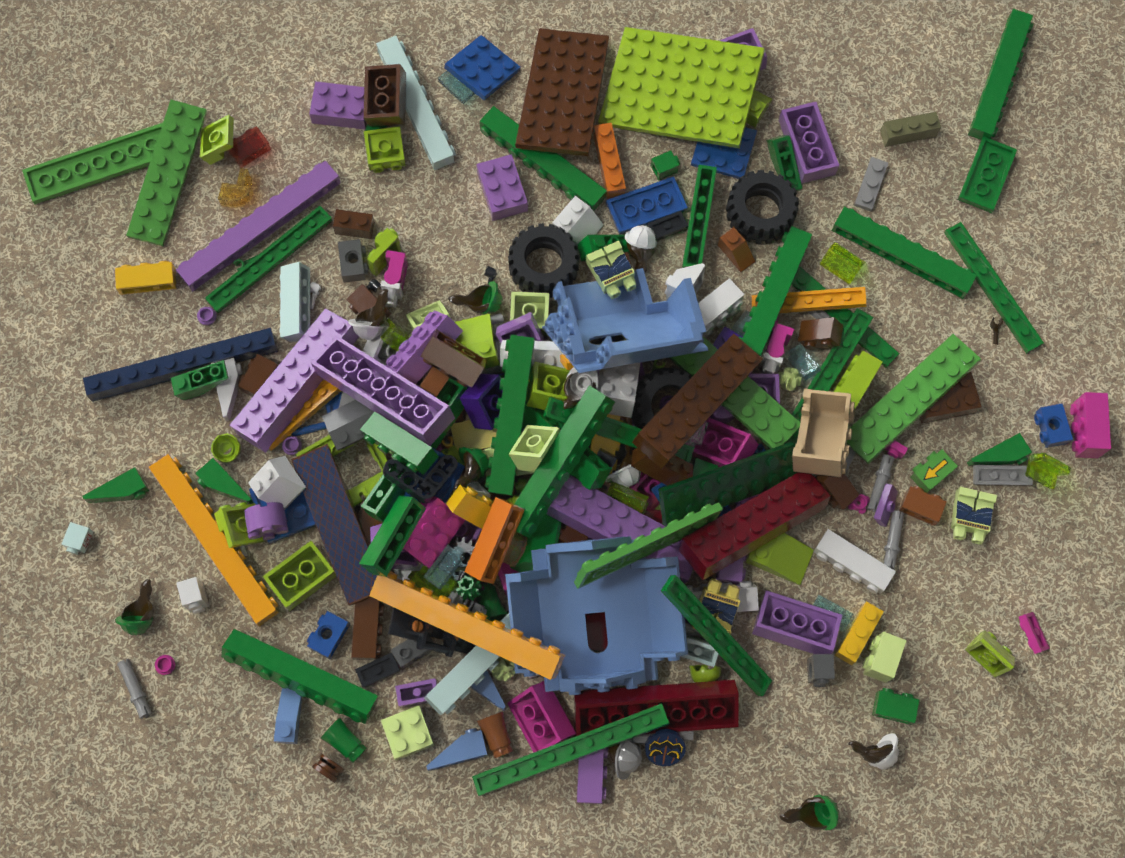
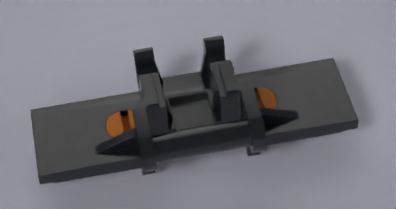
[388,607,476,657]

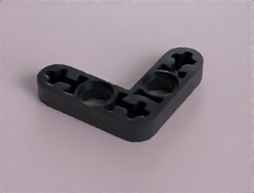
[383,455,458,503]

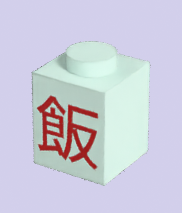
[62,522,93,555]

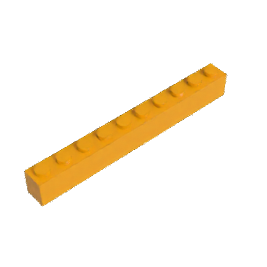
[149,454,279,626]
[369,572,565,680]

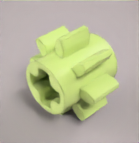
[779,367,802,391]
[491,657,515,682]

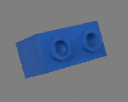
[1034,403,1073,448]
[307,611,350,660]

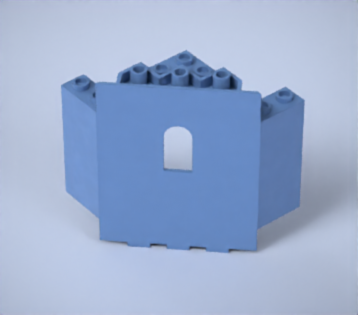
[542,268,708,373]
[505,536,688,695]

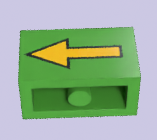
[911,449,958,493]

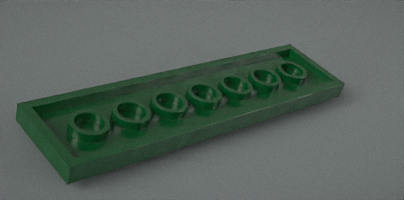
[658,442,798,527]

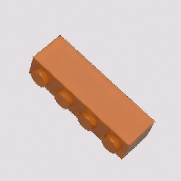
[593,123,626,200]
[464,497,525,584]

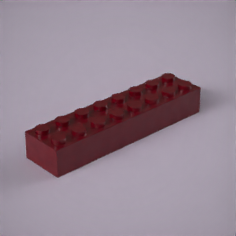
[679,472,831,580]
[574,680,739,736]

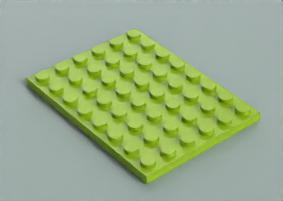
[598,27,765,148]

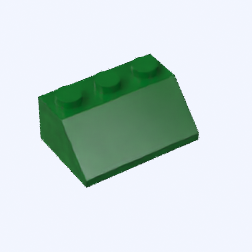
[510,514,562,572]

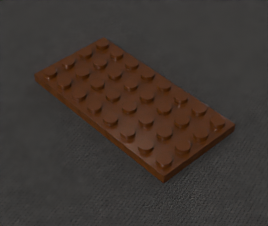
[515,28,609,156]

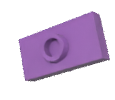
[874,483,898,527]

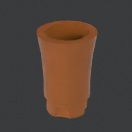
[476,711,513,758]

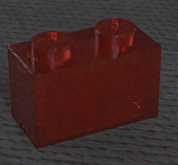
[228,126,271,169]

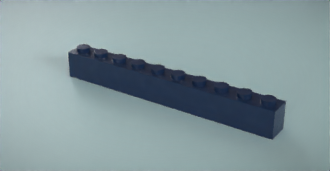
[83,327,278,402]

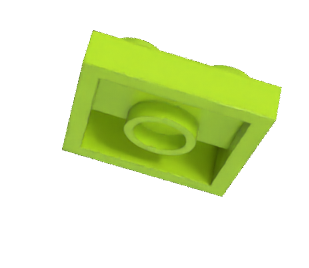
[200,115,234,165]
[364,127,406,173]
[367,228,401,277]
[214,502,266,548]

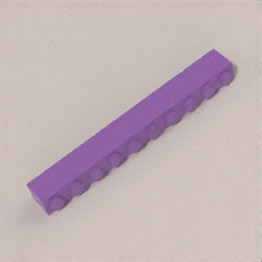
[176,161,341,292]

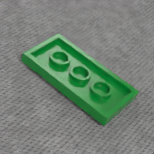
[957,136,1017,213]

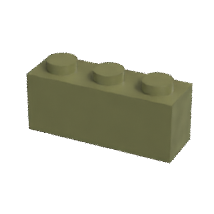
[880,112,941,147]

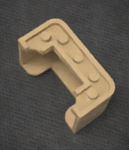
[792,389,855,477]

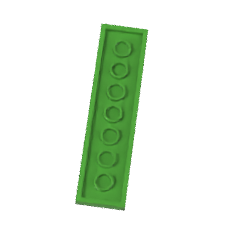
[126,99,207,246]
[22,123,163,205]
[847,334,981,464]
[668,337,800,449]
[574,502,723,589]

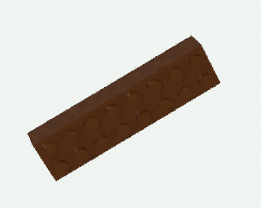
[632,334,763,469]

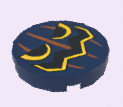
[645,729,686,767]

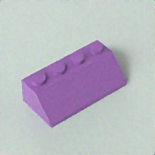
[752,590,842,654]

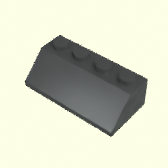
[322,400,374,451]

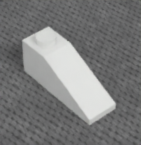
[211,358,243,421]

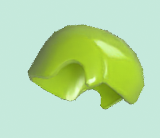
[211,433,241,463]
[689,665,721,682]

